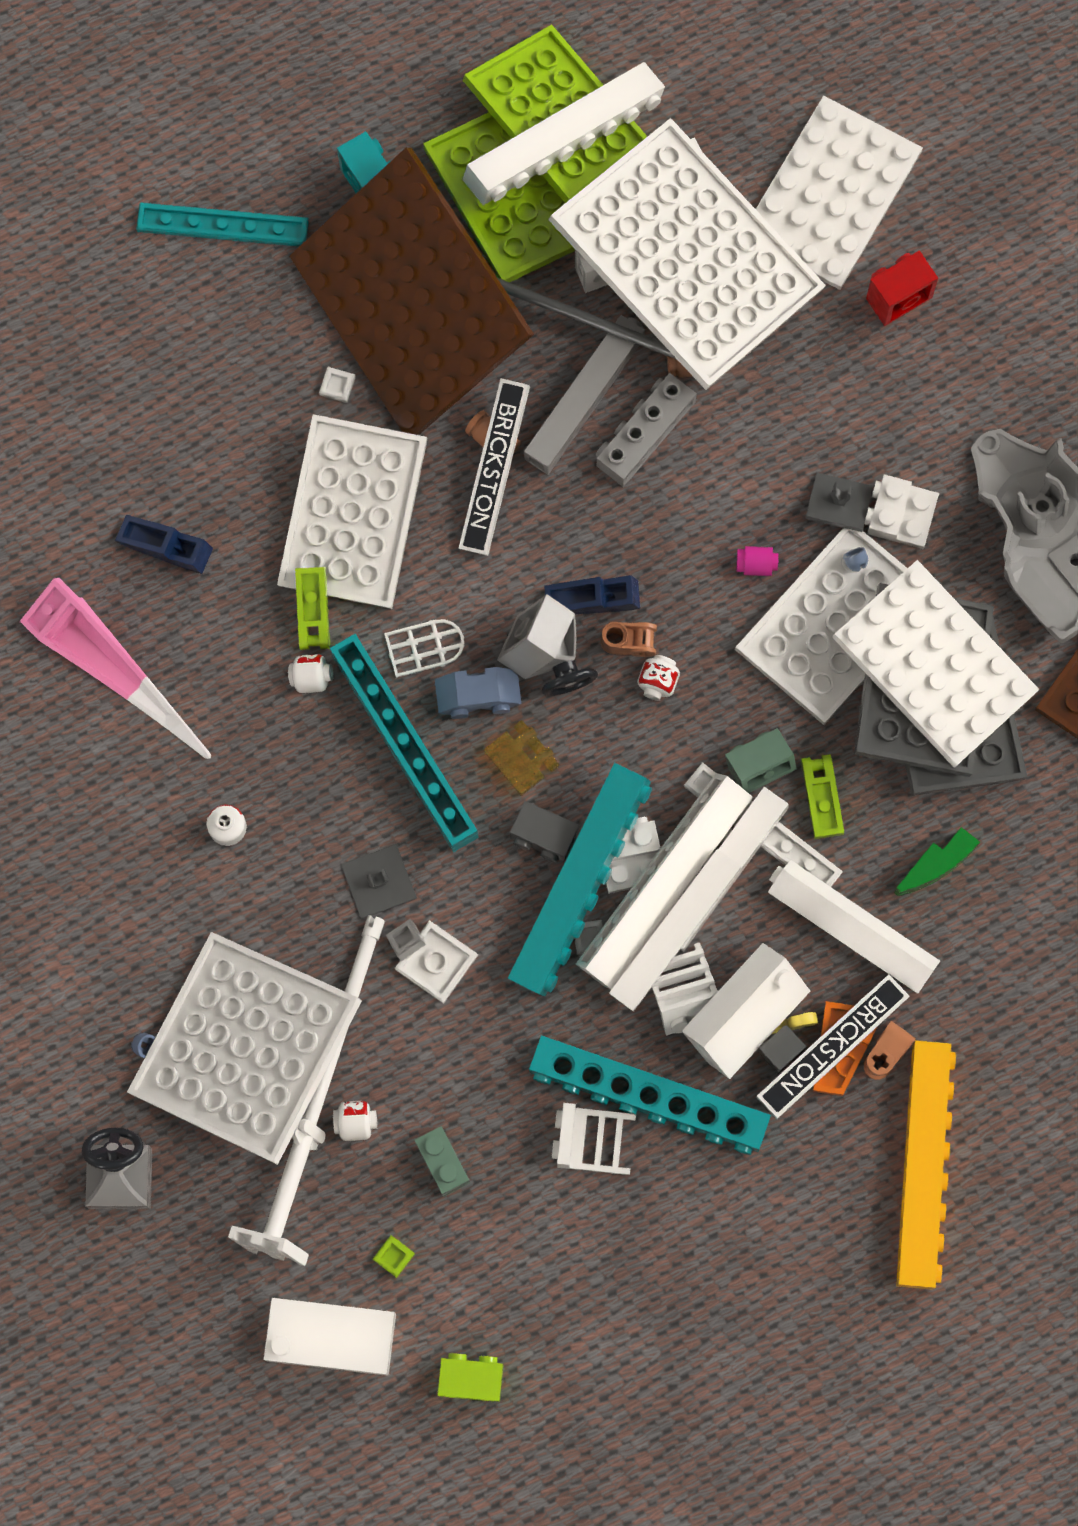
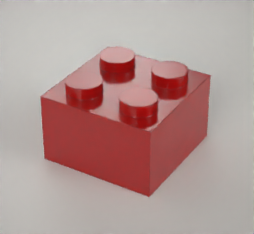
[866,250,938,326]

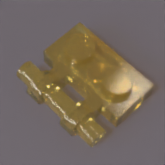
[484,720,560,796]

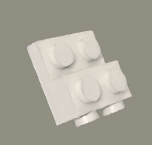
[864,474,939,549]
[606,817,661,894]

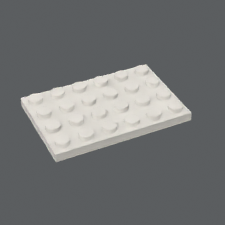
[756,96,923,290]
[277,414,428,609]
[735,528,908,725]
[832,560,1039,768]

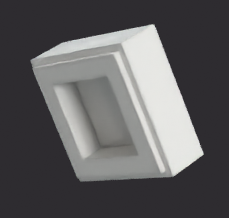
[319,367,355,403]

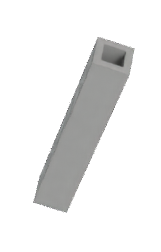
[524,315,645,475]

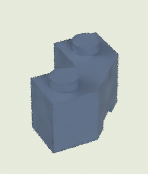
[435,667,521,719]

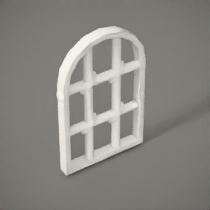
[384,619,464,678]

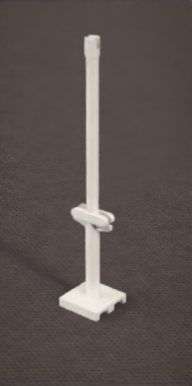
[228,915,385,1266]

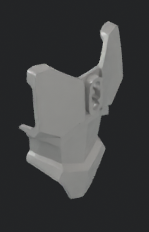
[971,429,1078,643]

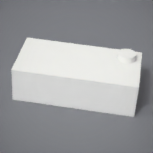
[682,943,810,1079]
[264,1298,396,1376]

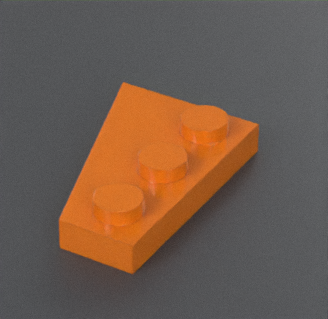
[812,1001,877,1096]

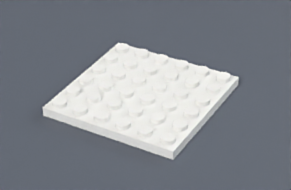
[127,932,362,1165]

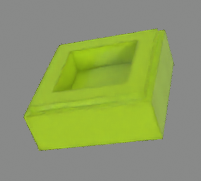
[373,1235,415,1278]

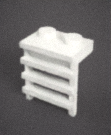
[652,942,718,1036]
[552,1103,636,1175]

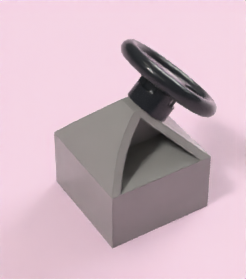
[497,594,598,696]
[82,1127,152,1209]

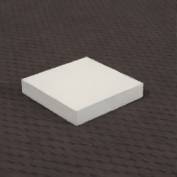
[395,920,478,1004]

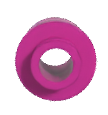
[736,546,778,576]

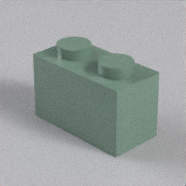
[725,728,797,793]
[415,1126,470,1197]

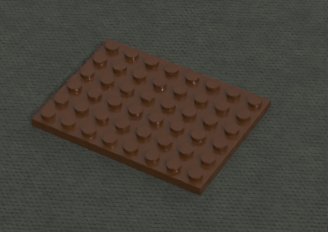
[289,147,534,435]

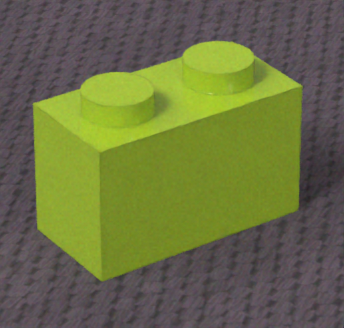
[438,1353,503,1402]

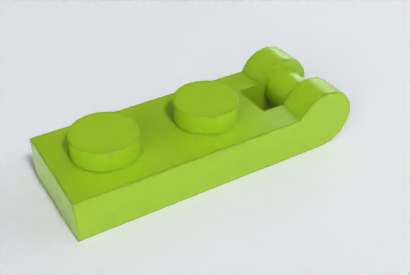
[295,567,330,650]
[801,754,845,839]

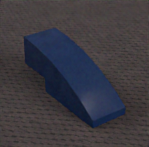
[115,515,213,574]
[544,575,640,614]

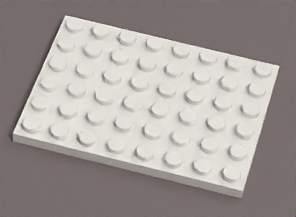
[549,118,826,390]

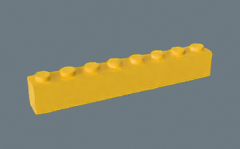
[896,1040,956,1290]

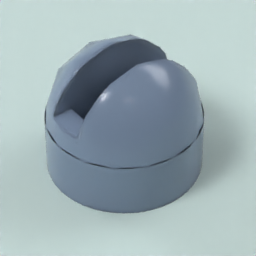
[843,547,869,572]
[131,1033,155,1058]

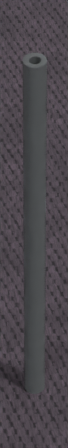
[498,278,676,359]

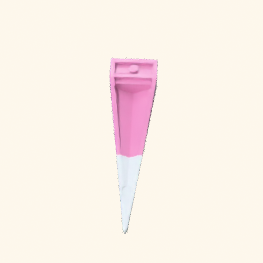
[20,578,211,759]

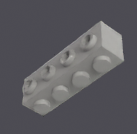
[596,373,697,487]

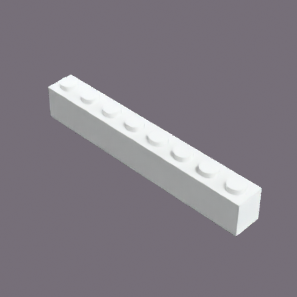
[462,62,665,205]
[576,773,753,989]

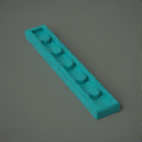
[136,203,309,247]

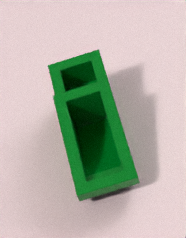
[894,827,980,896]

